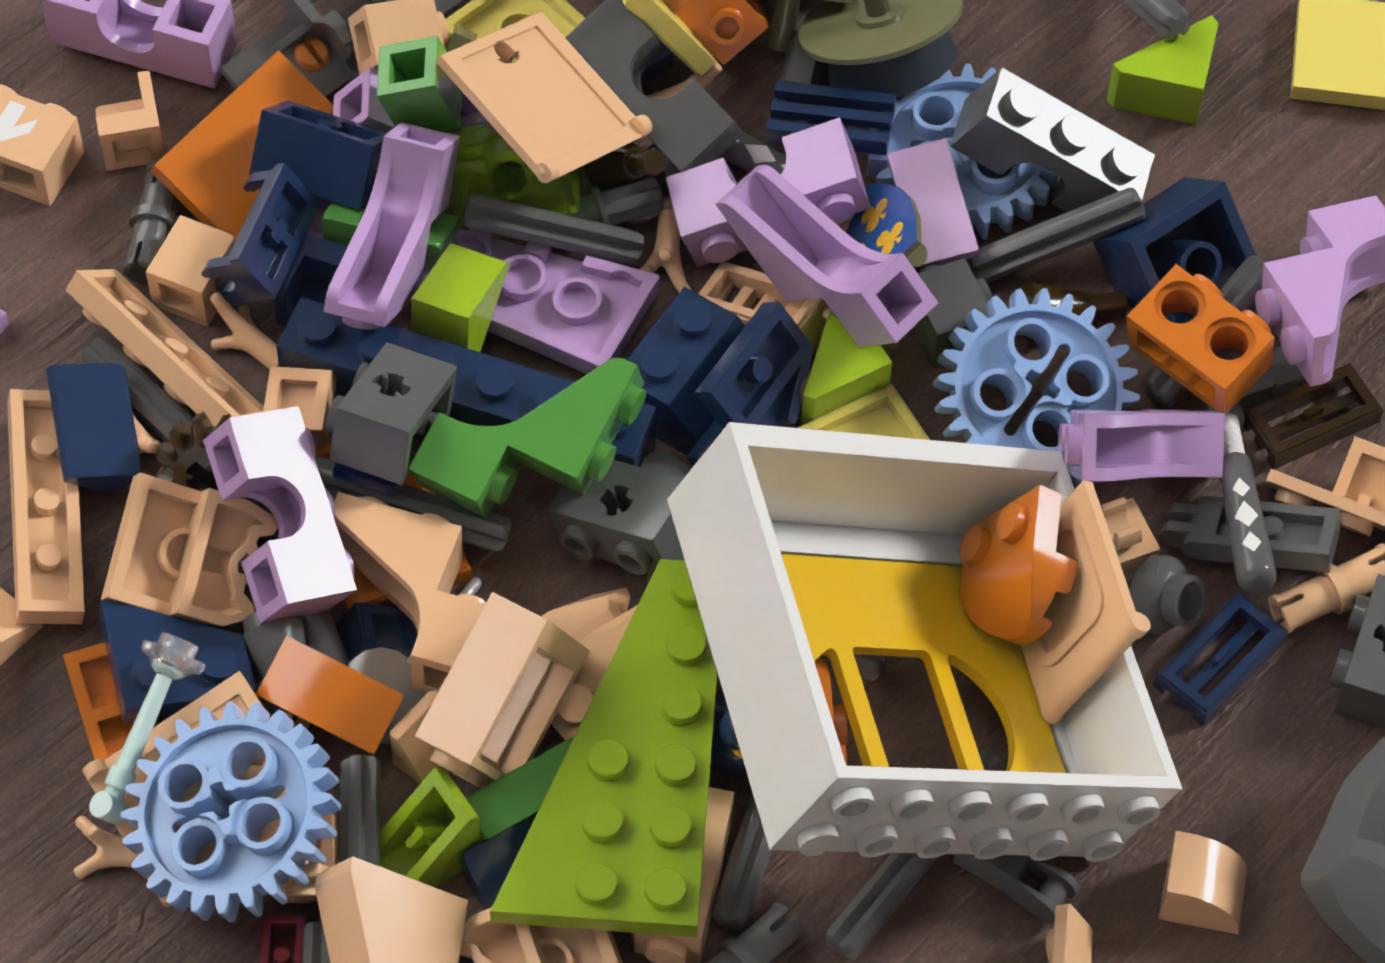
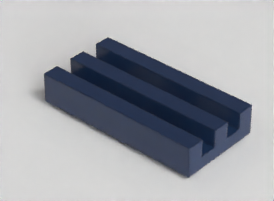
[766,81,896,155]
[1153,593,1288,726]

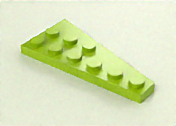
[490,559,718,937]

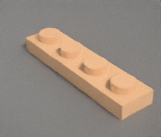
[65,269,264,426]
[7,389,85,625]

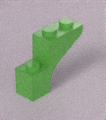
[408,358,646,518]

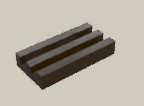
[1243,363,1384,470]

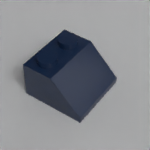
[1093,177,1256,324]
[627,286,745,455]

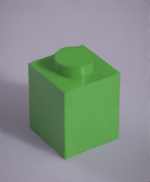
[377,36,462,132]

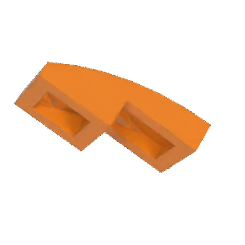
[256,636,405,755]
[63,642,155,761]

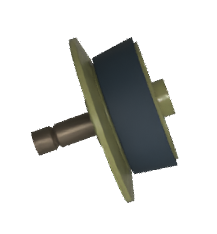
[798,0,964,96]

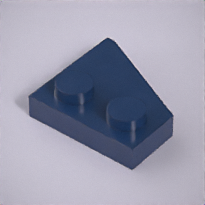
[694,302,814,429]
[99,600,257,723]

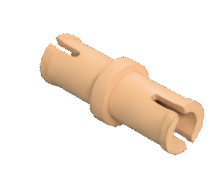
[1268,543,1385,634]

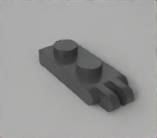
[1159,496,1341,573]

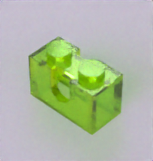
[449,125,582,227]

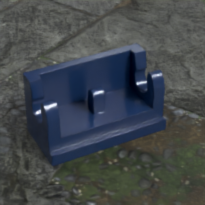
[249,101,388,211]
[201,163,320,305]

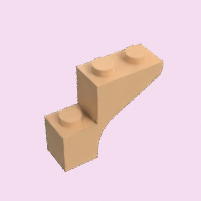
[334,492,486,693]

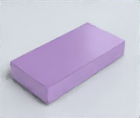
[887,138,979,271]

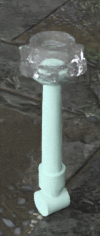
[89,632,205,824]

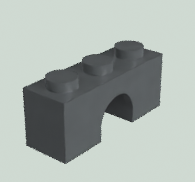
[565,0,744,176]
[950,67,1154,213]

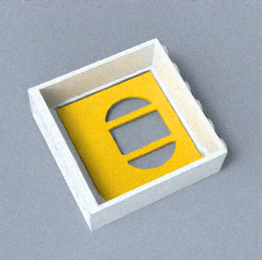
[667,422,1182,862]

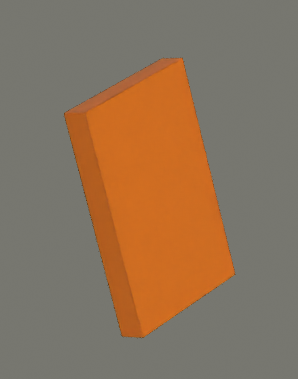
[150,50,334,243]

